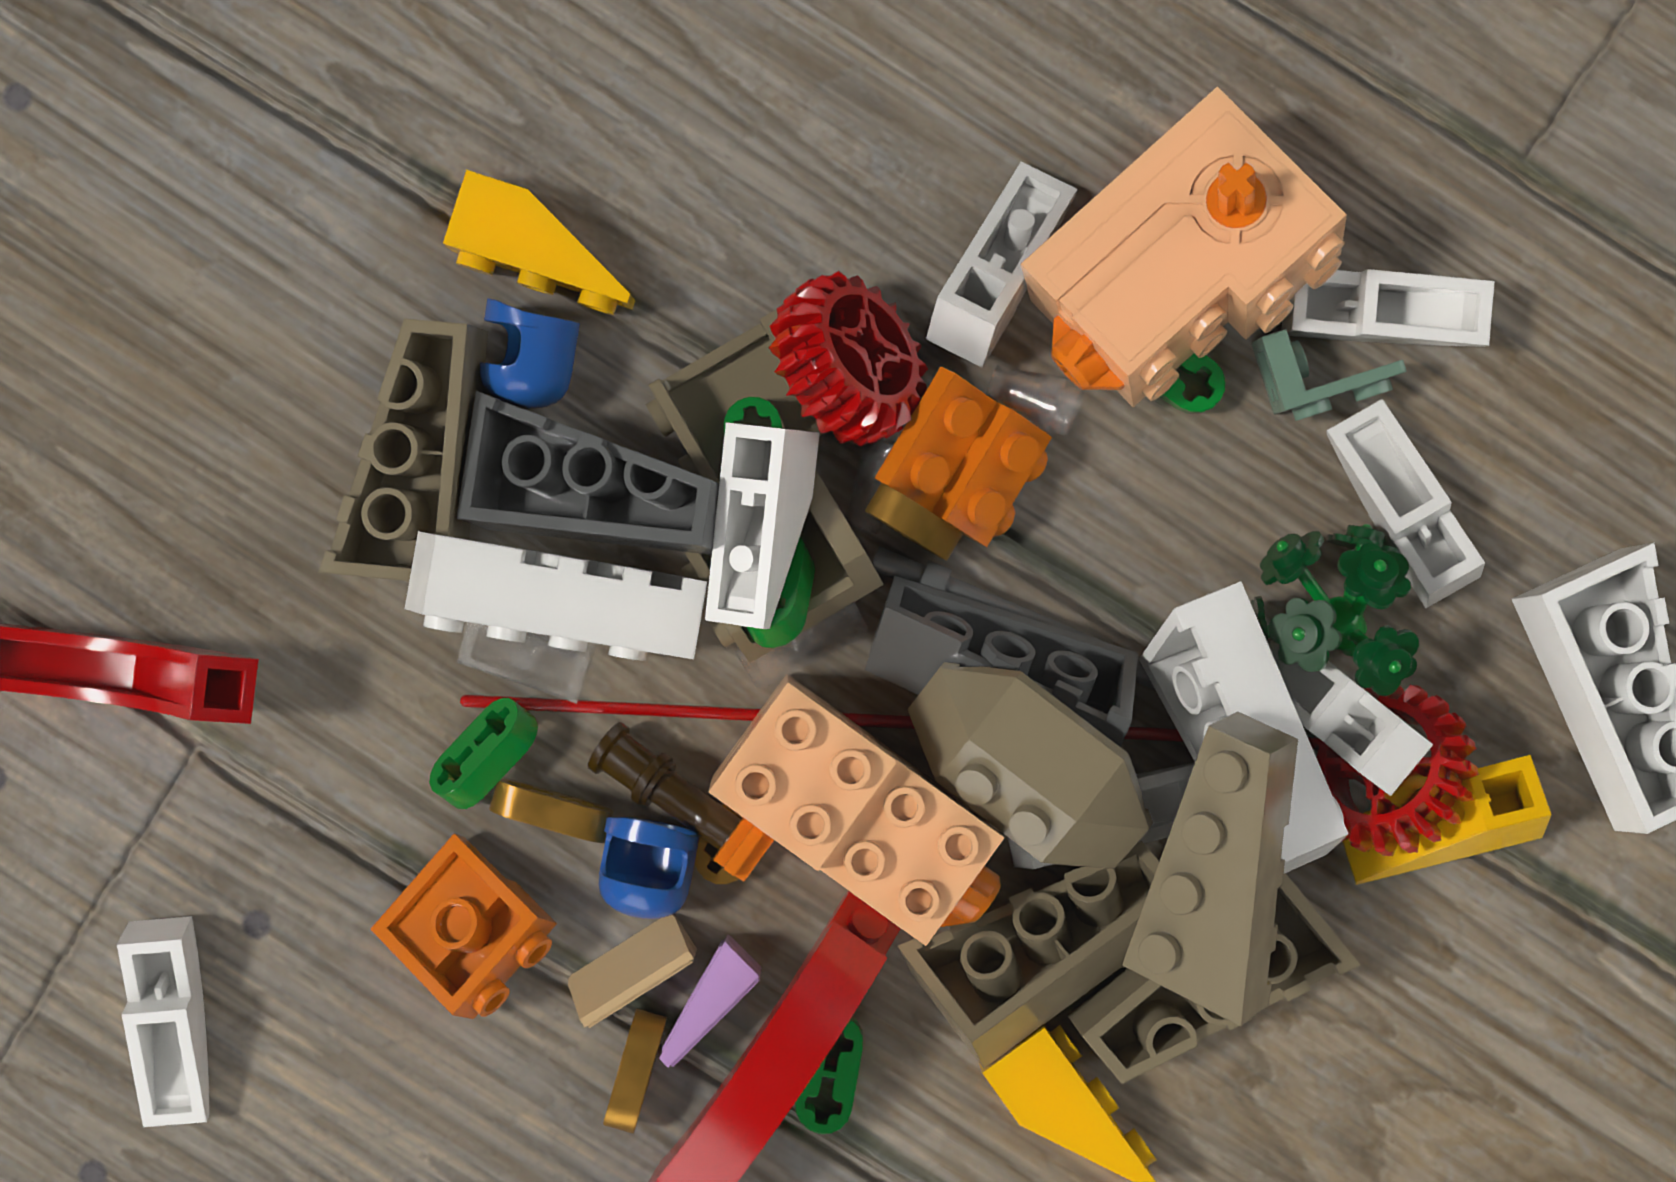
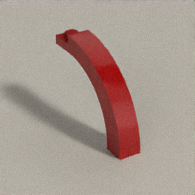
[0,623,259,724]
[648,891,901,1182]

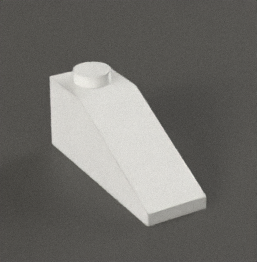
[926,161,1078,368]
[705,423,819,629]

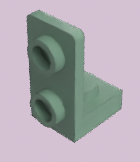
[1251,329,1407,421]

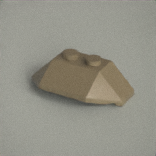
[908,662,1153,869]

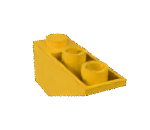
[443,169,635,315]
[1342,755,1552,885]
[978,1024,1157,1182]

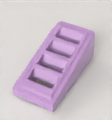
[659,935,762,1067]

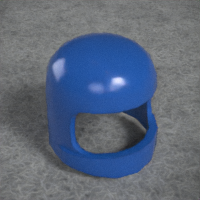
[480,298,580,408]
[598,817,700,919]

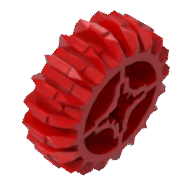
[768,271,928,446]
[1308,684,1480,857]

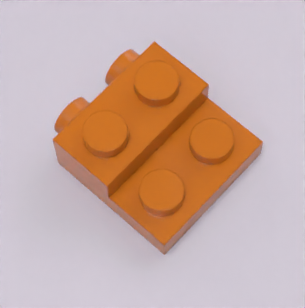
[875,367,1052,547]
[370,833,557,1019]

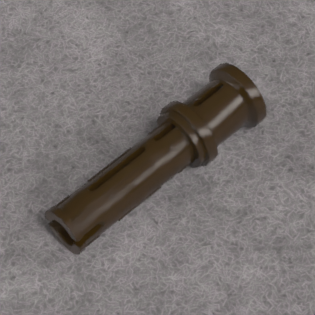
[588,722,741,850]

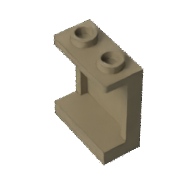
[645,310,830,484]
[680,470,884,663]

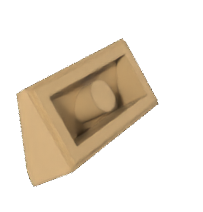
[568,914,697,1028]

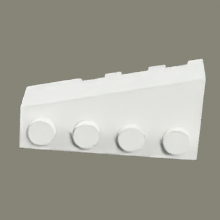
[405,531,707,661]
[1512,543,1676,834]
[1139,582,1348,874]

